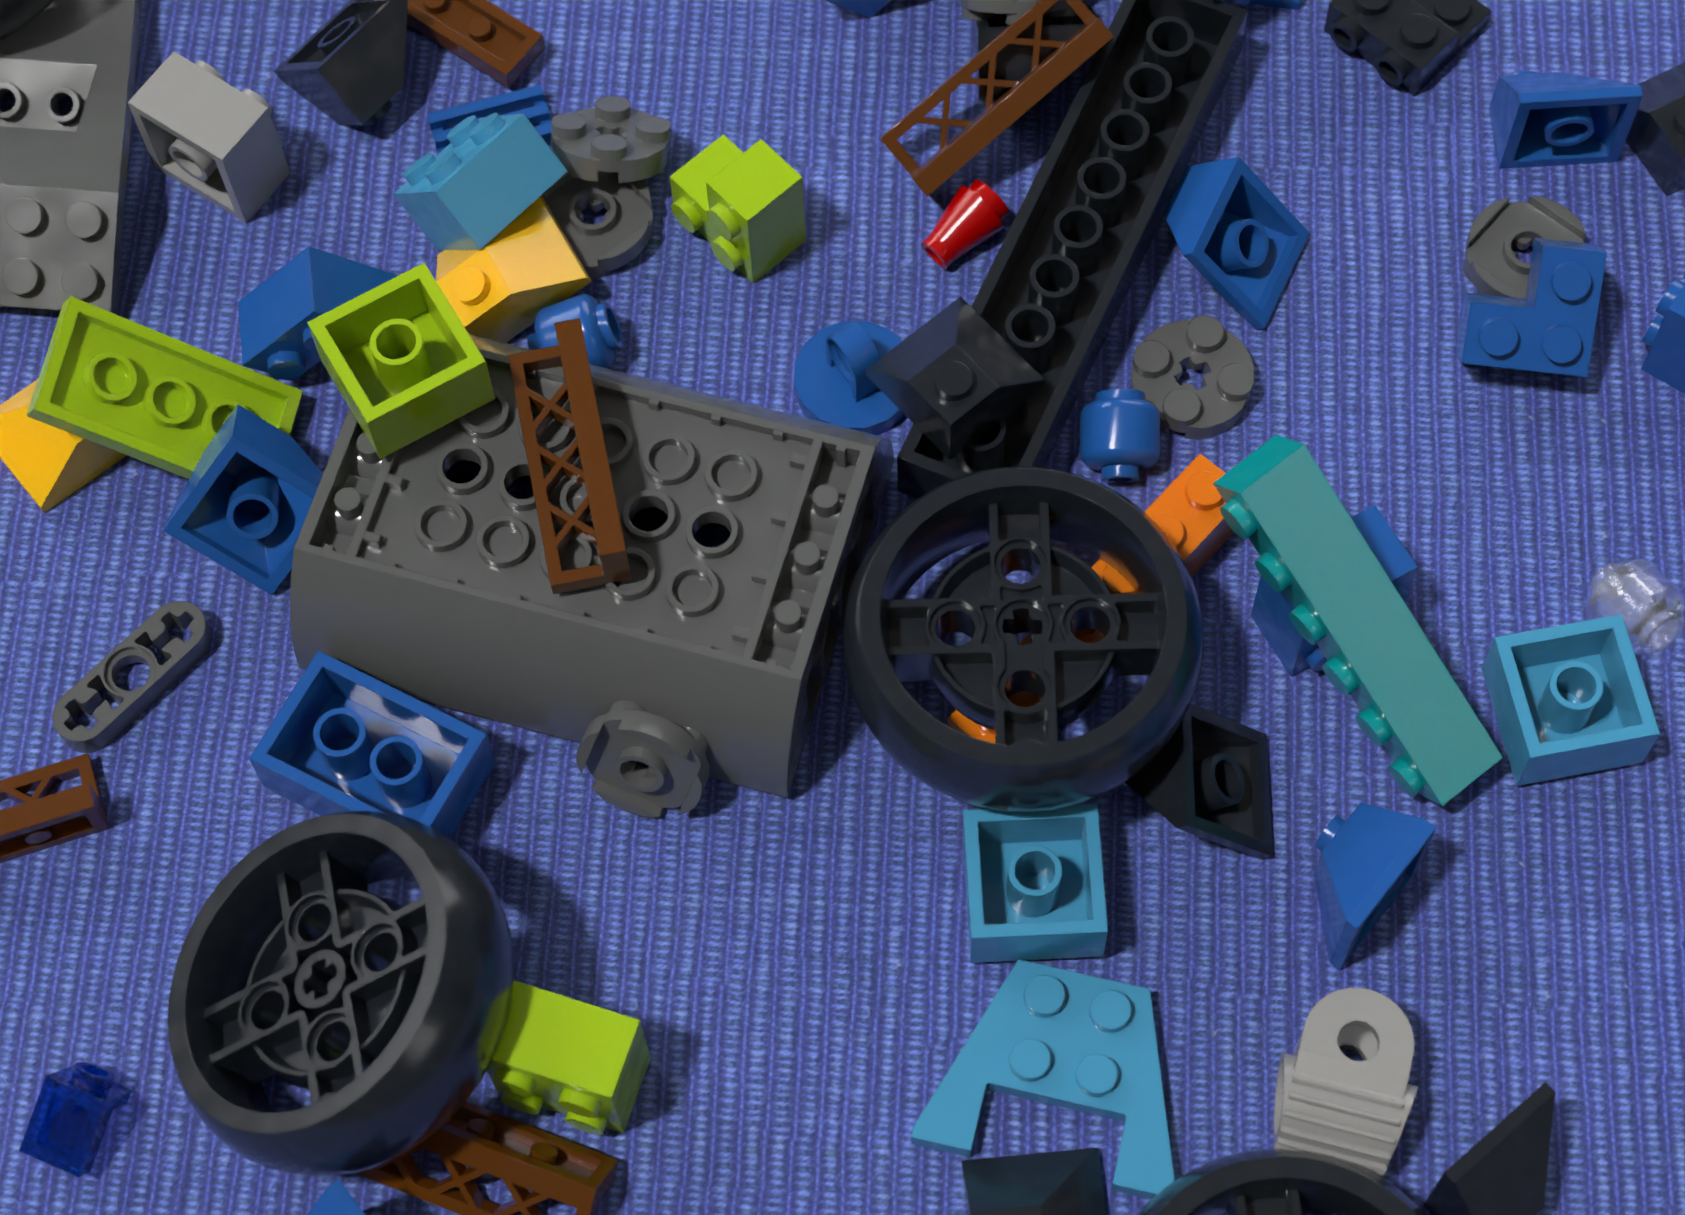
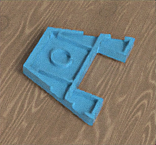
[911,959,1175,1200]

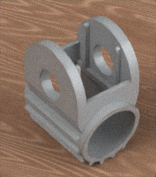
[1273,988,1418,1177]

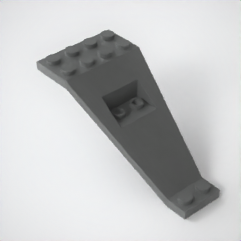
[0,0,142,315]

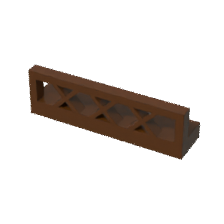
[880,0,1114,196]
[508,318,632,594]
[0,753,110,863]
[356,1101,619,1215]

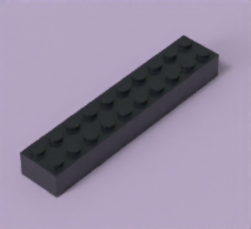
[897,0,1248,499]

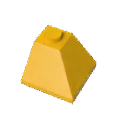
[436,195,592,343]
[0,379,127,513]

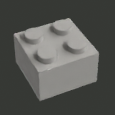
[127,51,291,224]

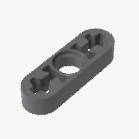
[52,601,212,753]

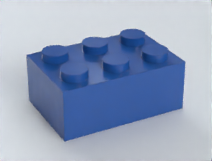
[249,651,496,838]

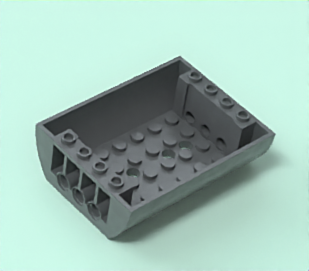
[290,334,894,798]

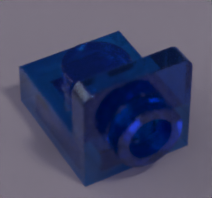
[19,1062,132,1178]

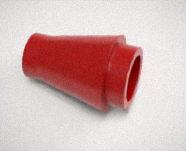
[921,180,1009,269]

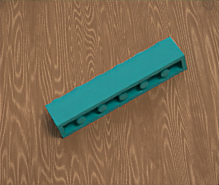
[1213,435,1503,806]

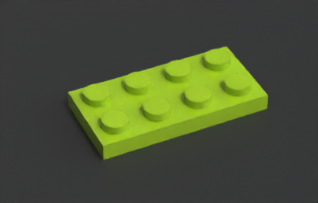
[26,296,303,479]

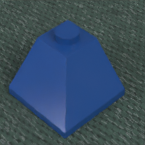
[1489,70,1643,169]
[1163,157,1310,330]
[163,404,323,595]
[1314,803,1437,970]

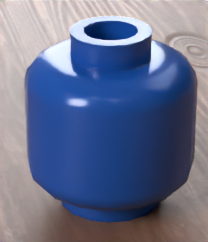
[527,294,623,368]
[1080,389,1161,483]

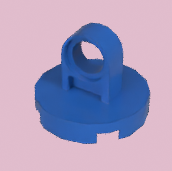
[794,321,906,435]

